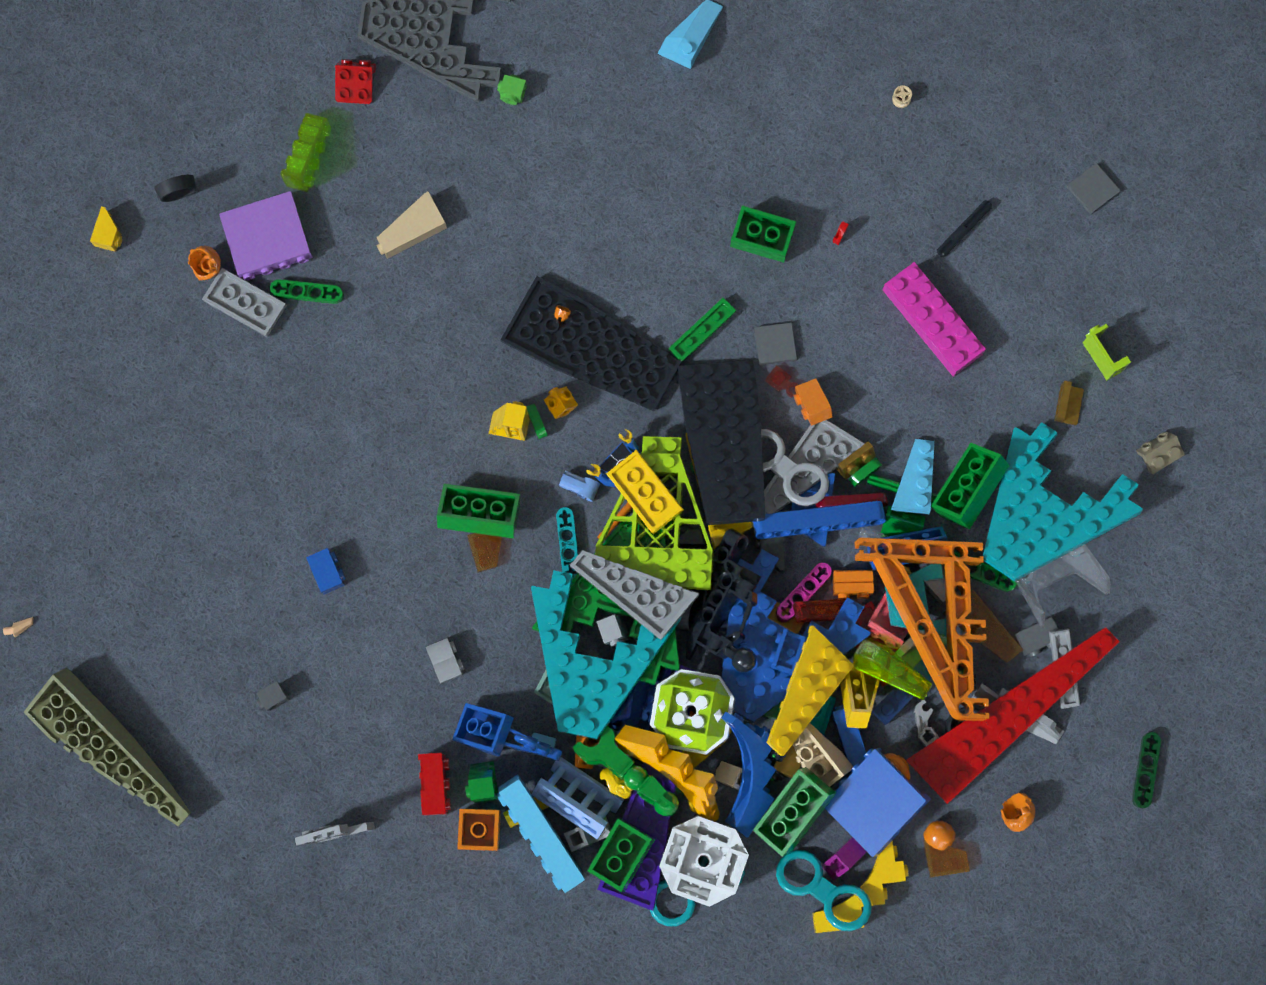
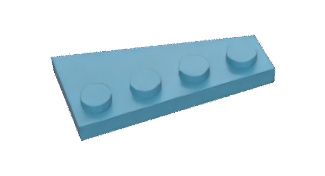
[891,439,934,515]

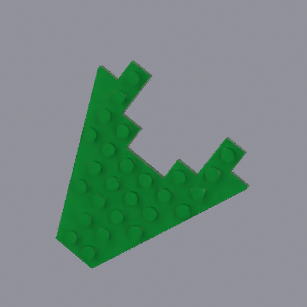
[532,516,680,685]

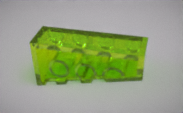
[280,113,331,192]

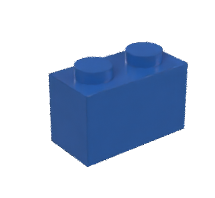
[306,548,346,595]

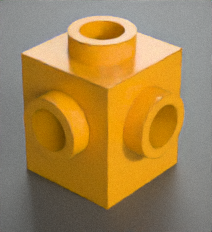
[544,386,578,419]

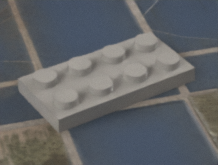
[202,268,287,337]

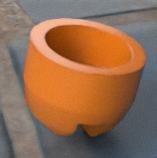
[554,305,571,321]

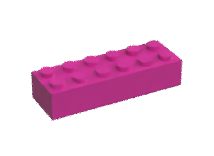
[883,262,986,377]

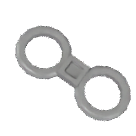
[761,429,829,506]

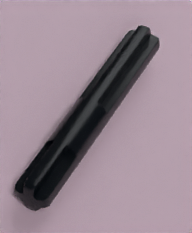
[937,200,992,258]

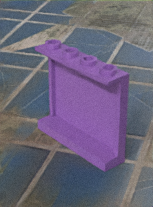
[219,191,313,281]

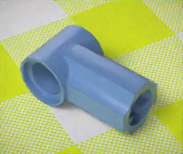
[559,471,600,502]

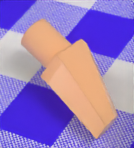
[3,617,33,637]

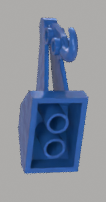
[452,703,562,761]

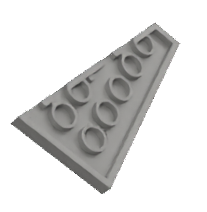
[764,420,864,514]

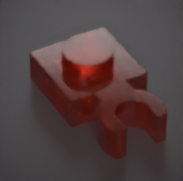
[765,365,798,398]

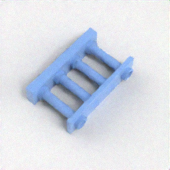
[531,757,624,839]

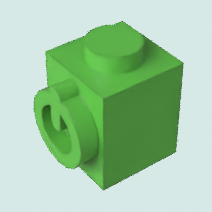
[497,75,527,105]

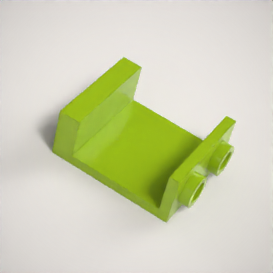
[1083,324,1131,380]

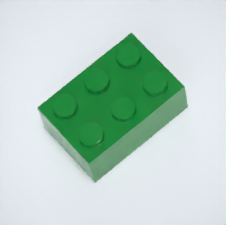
[730,206,796,263]
[587,819,655,892]

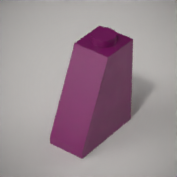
[822,837,867,881]

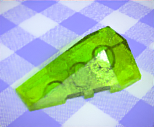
[853,638,932,700]

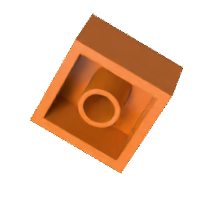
[457,809,501,851]

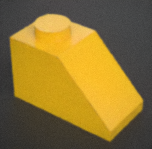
[90,206,122,252]

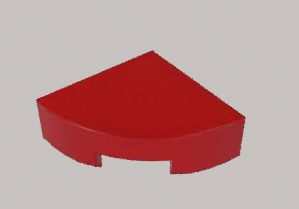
[833,221,849,245]

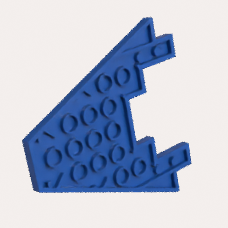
[721,549,871,723]

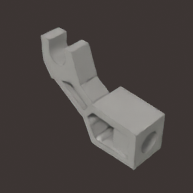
[913,699,939,747]

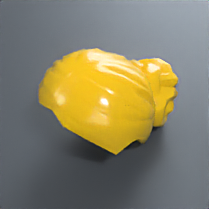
[600,767,633,799]

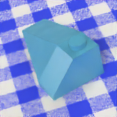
[658,0,723,69]

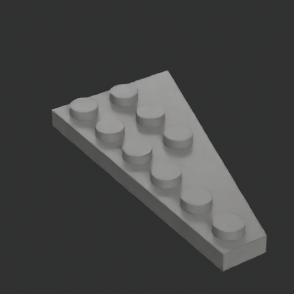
[570,550,699,640]

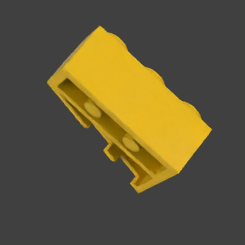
[488,401,530,441]
[840,667,883,728]

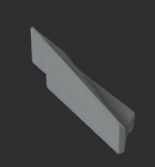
[972,684,1064,744]

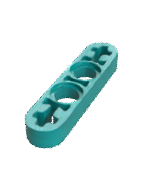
[556,507,578,578]

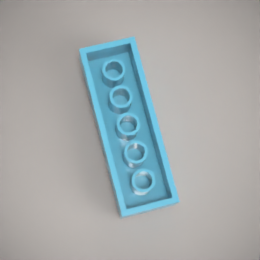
[497,774,585,893]

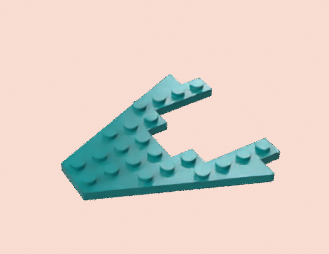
[531,570,682,739]

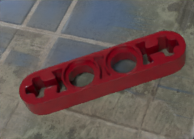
[815,493,888,508]

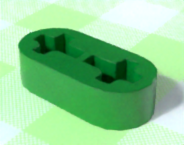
[526,404,548,439]
[848,458,882,487]

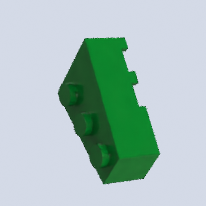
[465,761,498,803]

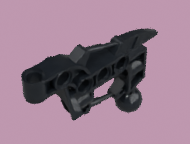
[686,528,761,672]

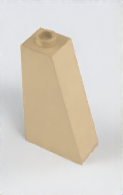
[376,192,447,259]

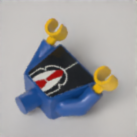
[587,429,641,488]

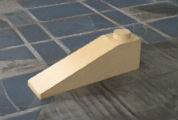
[793,723,853,787]

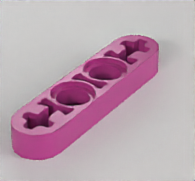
[776,563,832,622]

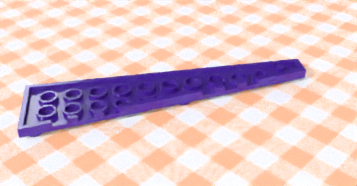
[597,665,697,911]

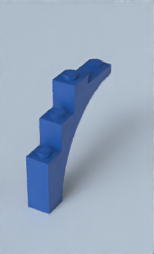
[721,712,776,838]

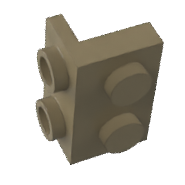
[1136,432,1185,474]

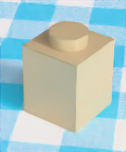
[715,761,742,790]

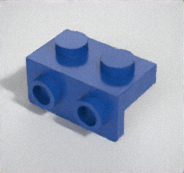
[769,628,806,675]

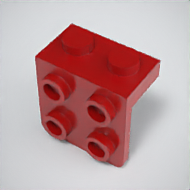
[335,59,376,104]

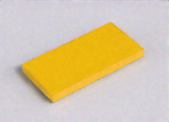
[606,450,684,534]

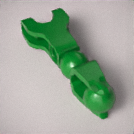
[573,726,679,816]

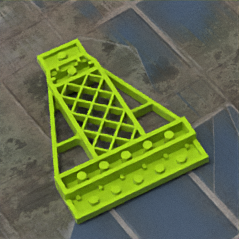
[595,436,714,590]

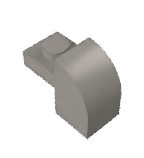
[564,817,611,852]

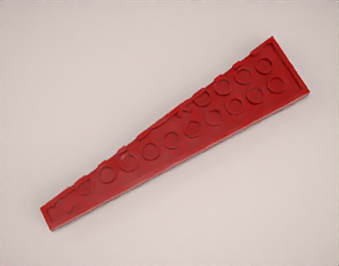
[906,627,1120,804]

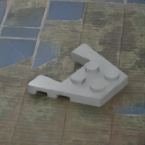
[295,822,375,846]

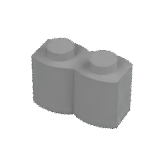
[426,638,464,684]

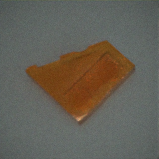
[467,533,502,573]
[923,839,970,878]

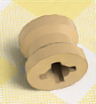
[892,85,912,108]

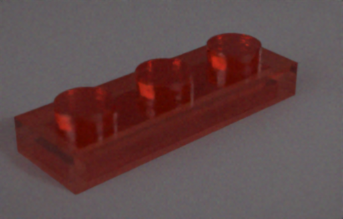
[792,598,847,623]

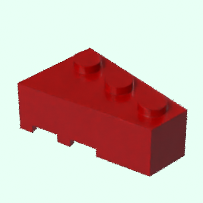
[418,753,451,816]

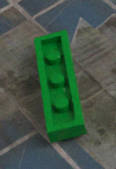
[669,298,736,363]

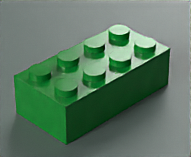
[931,443,1010,529]
[437,484,520,539]
[753,767,836,857]

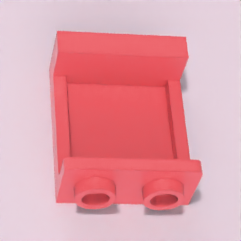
[864,591,908,649]

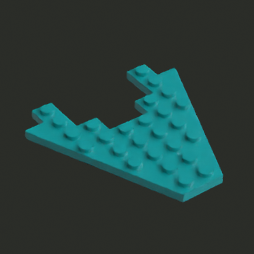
[983,422,1143,582]

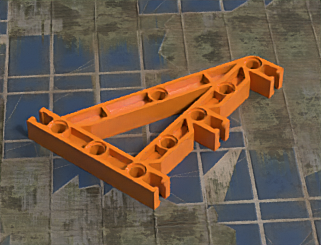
[855,538,989,721]

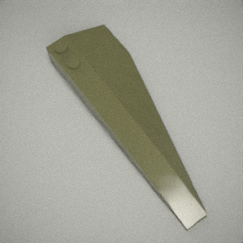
[24,667,191,827]

